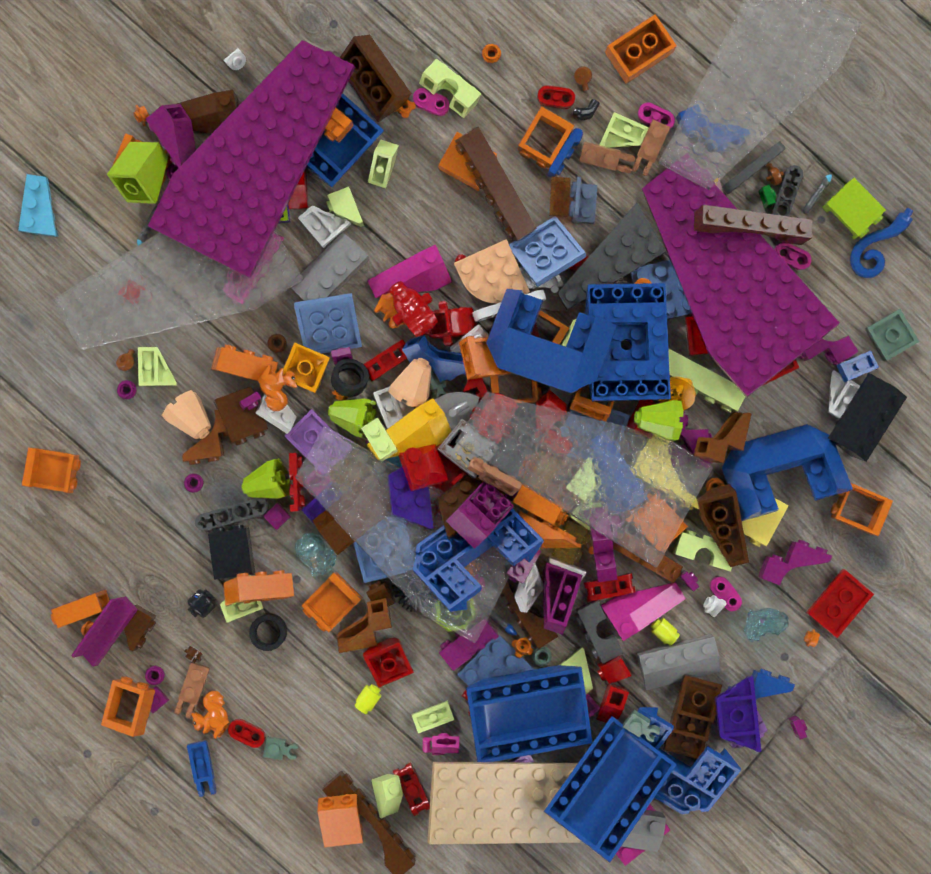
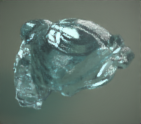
[295,533,337,576]
[744,608,789,642]

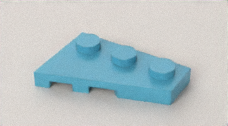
[18,174,58,237]

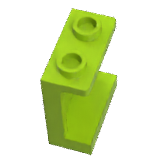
[822,177,886,240]

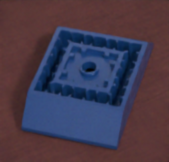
[585,283,671,401]

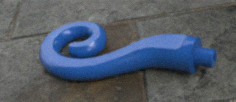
[850,208,913,278]

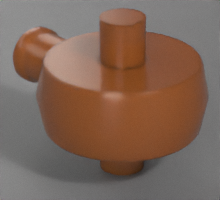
[574,66,592,91]
[766,163,784,186]
[116,349,135,371]

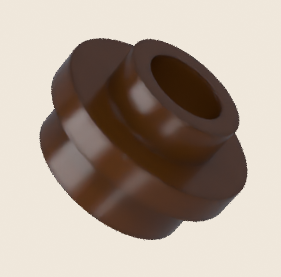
[267,334,287,353]
[184,646,203,663]

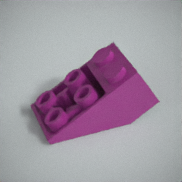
[146,104,196,168]
[446,481,514,549]

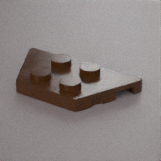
[437,476,506,540]

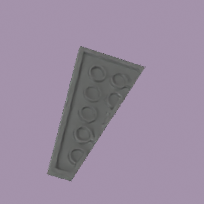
[557,203,666,310]

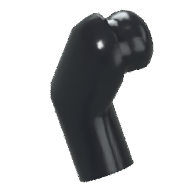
[573,99,600,121]

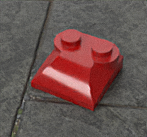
[399,444,448,492]
[363,638,414,688]

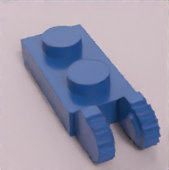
[547,128,583,179]
[187,740,216,797]

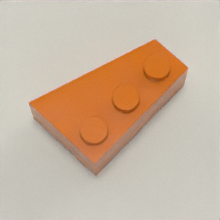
[211,344,278,381]
[223,570,294,606]

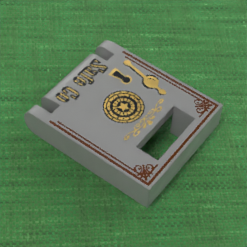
[438,419,499,479]

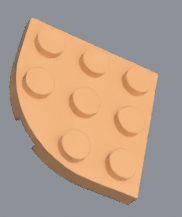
[454,239,530,304]

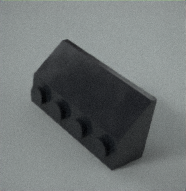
[828,373,907,462]

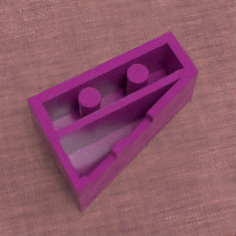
[543,562,583,635]
[439,614,499,671]

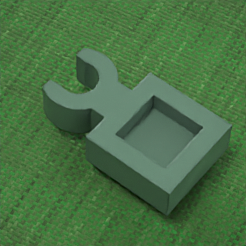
[430,370,447,399]
[623,710,660,742]
[263,736,299,760]

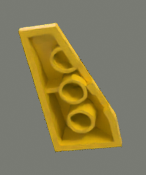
[367,398,452,460]

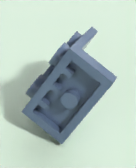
[568,177,598,224]

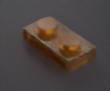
[549,177,571,217]

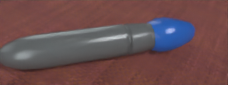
[480,604,517,636]

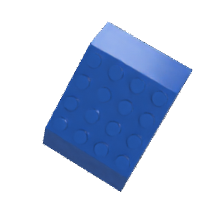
[306,93,384,187]
[466,665,593,762]
[544,716,677,863]

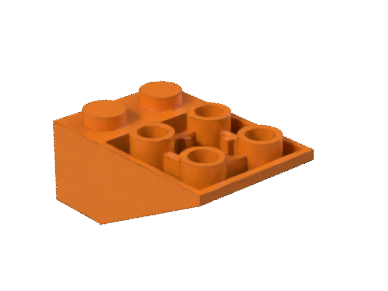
[519,511,581,548]

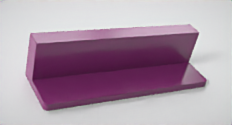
[71,596,138,667]

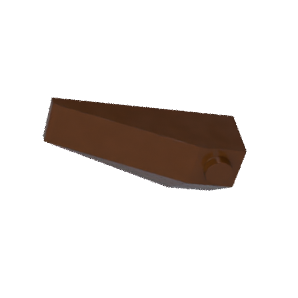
[177,90,239,134]
[697,484,749,567]

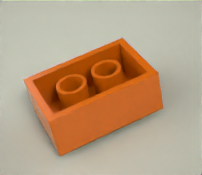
[605,14,677,84]

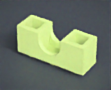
[419,59,481,118]
[672,529,732,572]

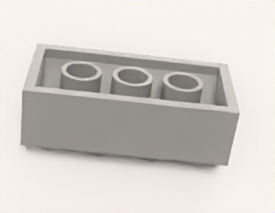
[289,232,370,301]
[636,634,720,690]
[621,810,666,852]

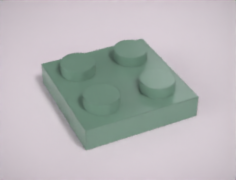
[865,309,920,361]

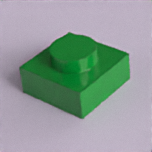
[758,185,776,209]

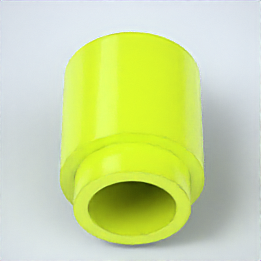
[650,618,680,646]
[354,684,382,714]

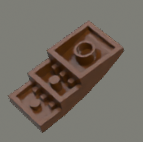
[663,675,722,759]

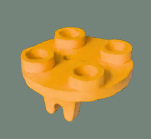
[659,376,696,411]

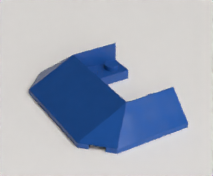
[486,289,617,393]
[722,424,853,521]
[413,508,544,612]
[638,707,741,814]

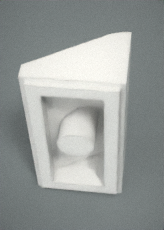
[547,556,586,581]

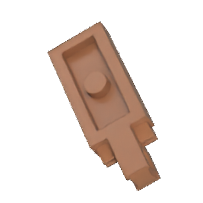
[467,457,522,496]

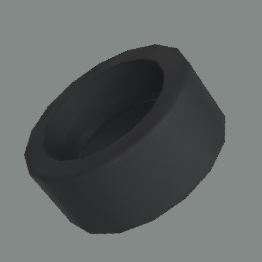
[331,359,369,397]
[249,613,287,651]

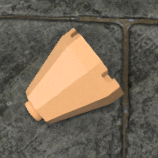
[388,358,432,407]
[162,390,211,439]

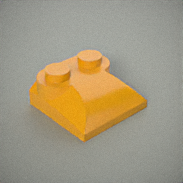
[283,342,330,393]

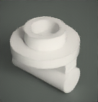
[224,48,246,70]
[703,595,727,617]

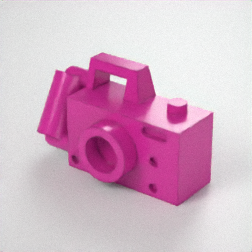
[422,733,459,755]

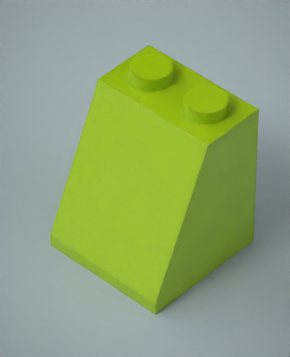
[107,142,168,204]

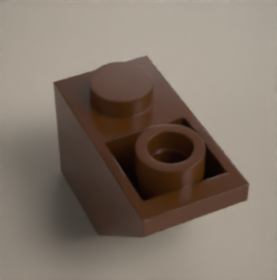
[366,580,396,607]
[124,604,156,651]

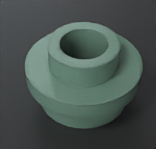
[532,646,552,666]

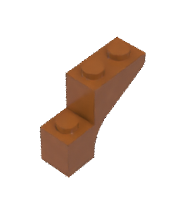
[182,410,228,465]
[694,412,752,463]
[613,531,683,583]
[337,598,392,653]

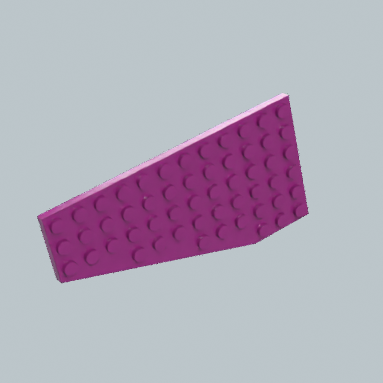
[148,40,355,278]
[642,153,840,398]

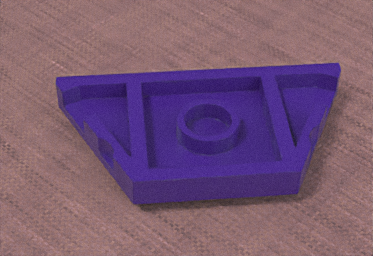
[388,467,433,530]
[715,675,762,752]

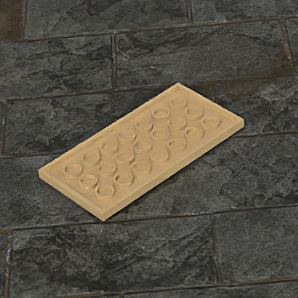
[428,762,580,844]

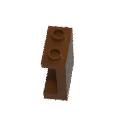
[214,386,268,446]

